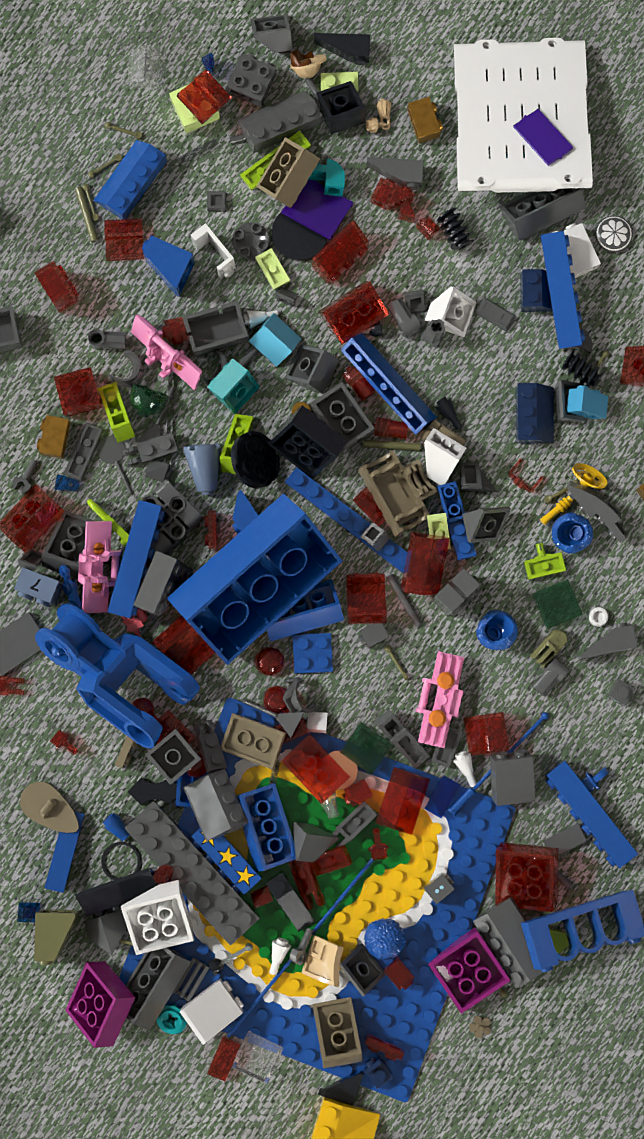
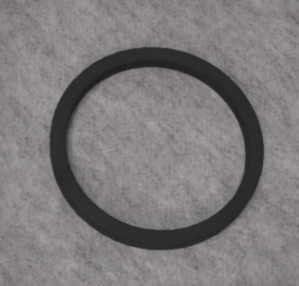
[101,842,141,880]

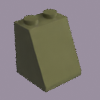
[34,910,80,965]

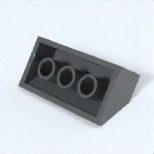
[237,91,322,153]
[499,181,586,241]
[473,897,543,988]
[125,947,191,1031]

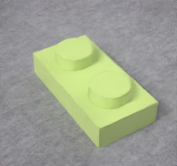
[321,72,358,92]
[255,248,290,291]
[427,513,451,552]

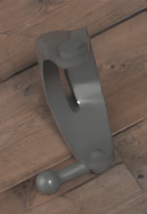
[200,349,227,386]
[104,350,145,388]
[283,677,317,714]

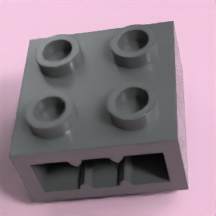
[227,53,277,108]

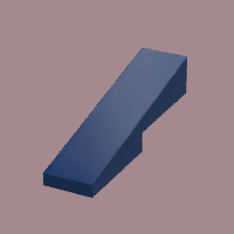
[44,811,85,893]

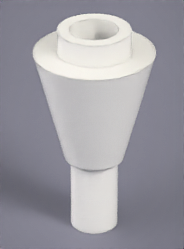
[243,310,278,329]
[453,751,477,787]
[269,938,291,975]

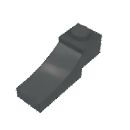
[374,709,429,769]

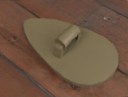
[20,782,79,833]

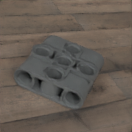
[125,479,204,555]

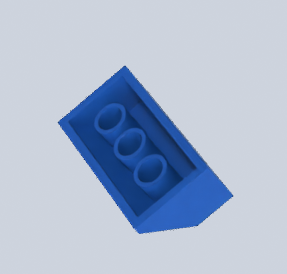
[94,140,167,221]
[267,579,344,641]
[236,783,296,872]

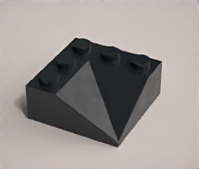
[268,405,347,479]

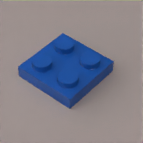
[292,633,333,674]

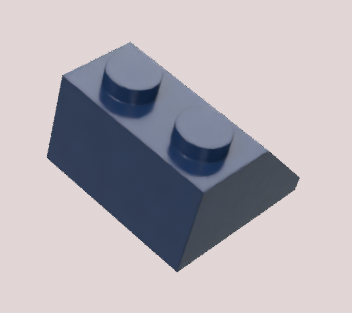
[520,269,553,312]

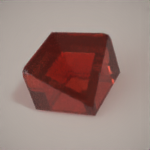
[251,886,274,908]

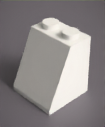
[180,978,244,1044]

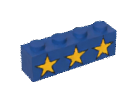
[191,828,262,894]

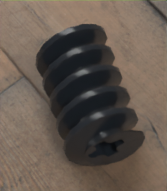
[437,208,474,250]
[562,349,605,388]

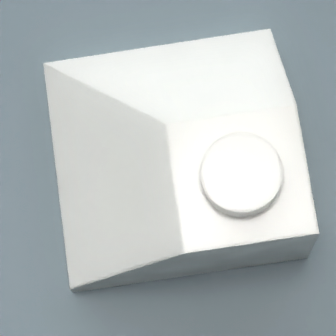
[425,287,477,337]

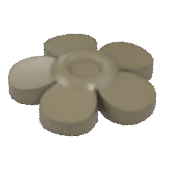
[469,1015,491,1038]

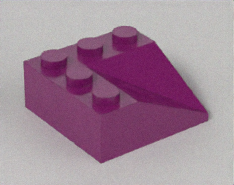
[428,927,511,1014]
[65,961,135,1048]

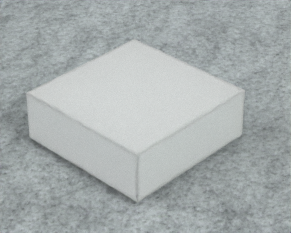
[307,712,328,733]

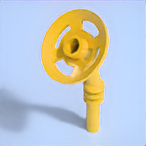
[540,463,607,525]

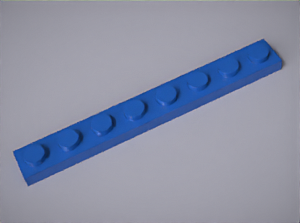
[285,467,417,575]

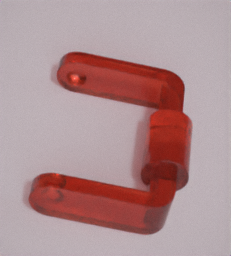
[508,458,544,493]

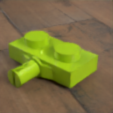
[524,543,566,580]

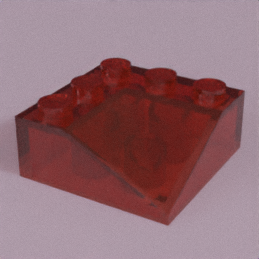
[495,842,559,912]

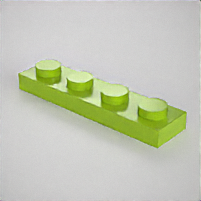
[240,131,311,191]

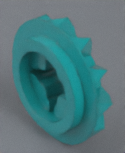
[156,1004,187,1034]

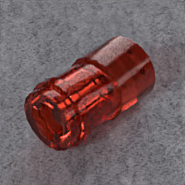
[342,366,376,401]
[372,417,408,439]

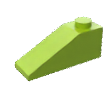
[98,382,136,443]
[220,414,254,474]

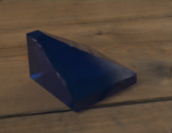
[201,53,214,78]

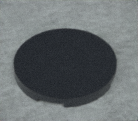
[272,211,327,261]
[231,431,280,489]

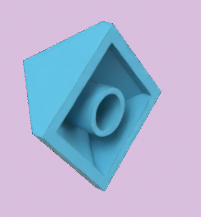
[249,313,302,367]

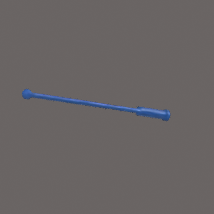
[447,712,549,816]

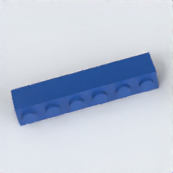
[541,231,585,349]
[341,333,437,435]
[107,500,165,619]
[545,761,638,869]

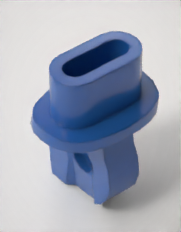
[580,767,609,792]

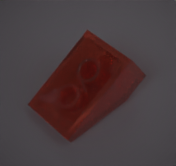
[281,733,350,804]

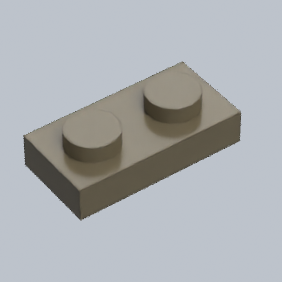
[115,736,137,768]

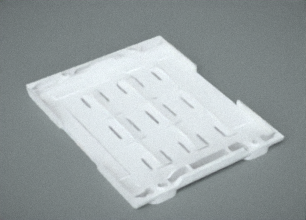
[454,38,593,193]

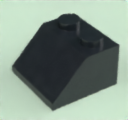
[317,81,366,134]

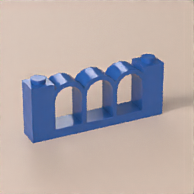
[521,890,644,972]

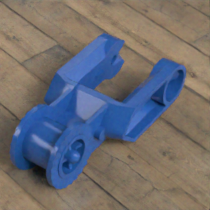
[35,604,200,749]

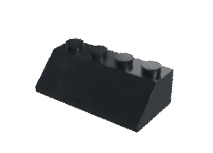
[75,867,162,918]

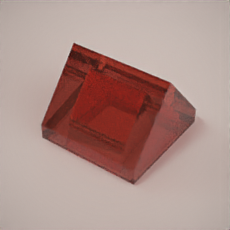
[397,200,415,223]
[416,216,440,240]

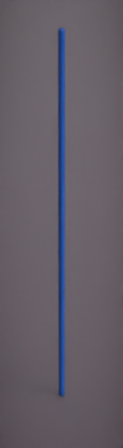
[227,844,386,1038]

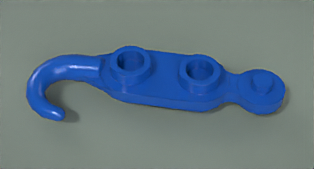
[59,565,82,609]

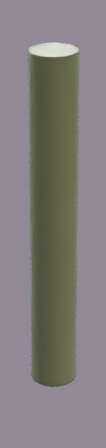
[75,187,98,242]
[363,440,421,451]

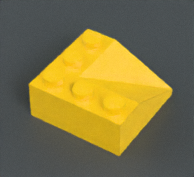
[311,1097,380,1139]

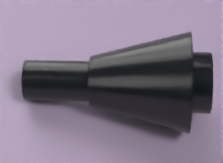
[435,396,463,430]

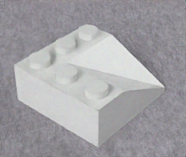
[121,880,194,955]

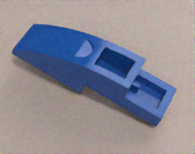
[437,481,476,561]

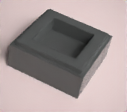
[207,191,226,211]

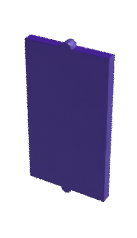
[513,109,573,166]

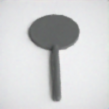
[97,436,133,495]

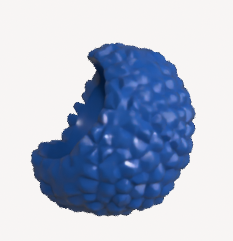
[551,512,593,554]
[476,610,518,650]
[364,918,406,960]

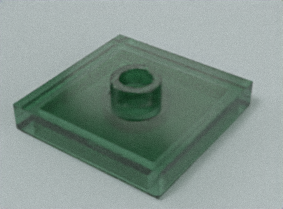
[532,579,583,629]
[340,722,392,775]

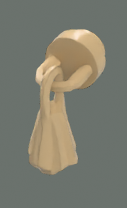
[366,99,392,133]

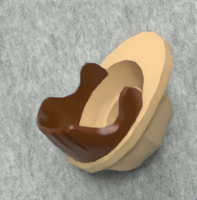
[290,50,327,79]

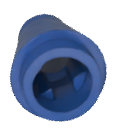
[102,812,130,841]

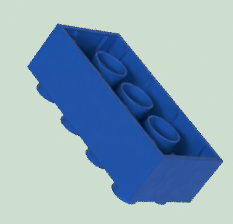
[167,493,343,665]

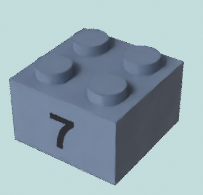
[14,567,63,607]

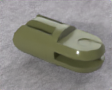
[530,629,567,669]

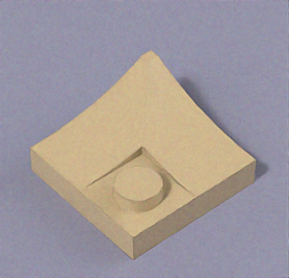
[302,935,344,987]

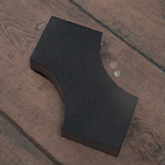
[128,778,177,805]

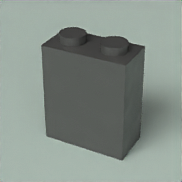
[490,749,535,806]

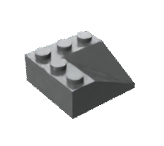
[133,551,193,617]

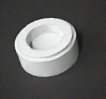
[589,607,609,627]

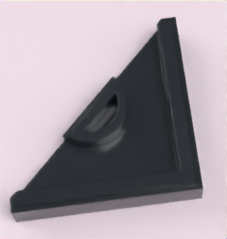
[318,1071,364,1106]

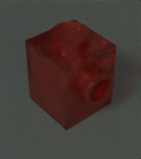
[161,317,187,345]

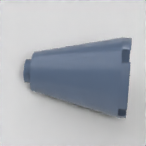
[183,443,222,495]

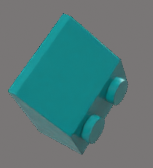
[207,358,260,415]

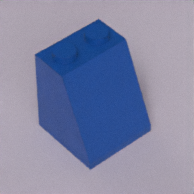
[142,235,195,297]

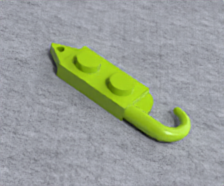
[87,499,129,548]

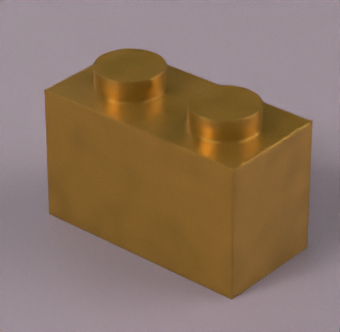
[407,97,443,144]
[37,415,71,459]

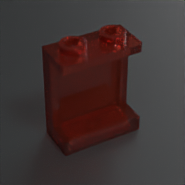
[346,573,387,624]
[153,615,215,675]

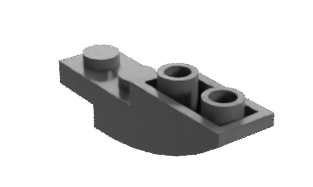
[567,481,627,543]

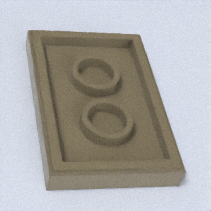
[221,713,287,770]

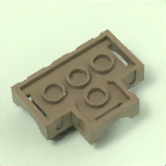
[358,450,437,537]

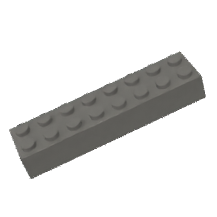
[125,801,260,946]

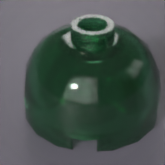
[130,384,169,417]

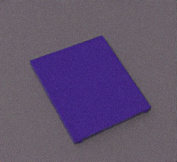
[281,180,353,240]

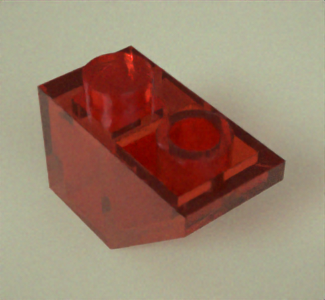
[370,178,415,211]

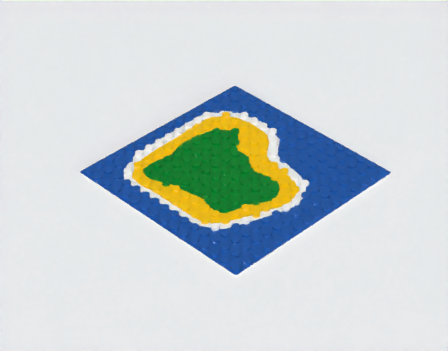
[119,698,515,1102]

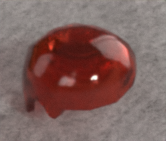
[254,647,285,676]
[263,685,289,716]

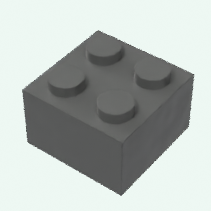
[145,729,202,785]

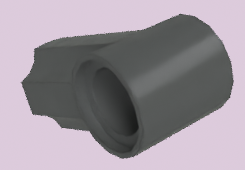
[387,298,422,338]
[421,319,446,348]
[88,329,126,350]
[532,657,570,697]

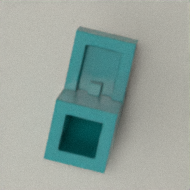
[308,159,345,196]

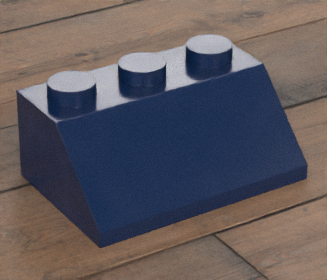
[515,383,554,444]

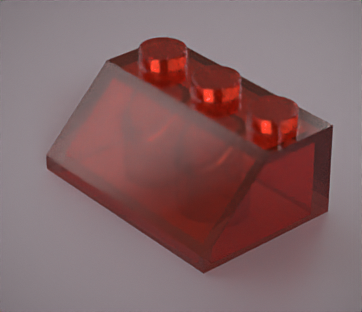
[312,220,369,284]
[318,281,389,345]
[0,484,65,553]
[401,532,450,595]
[375,767,430,835]

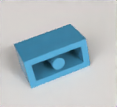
[567,386,608,419]

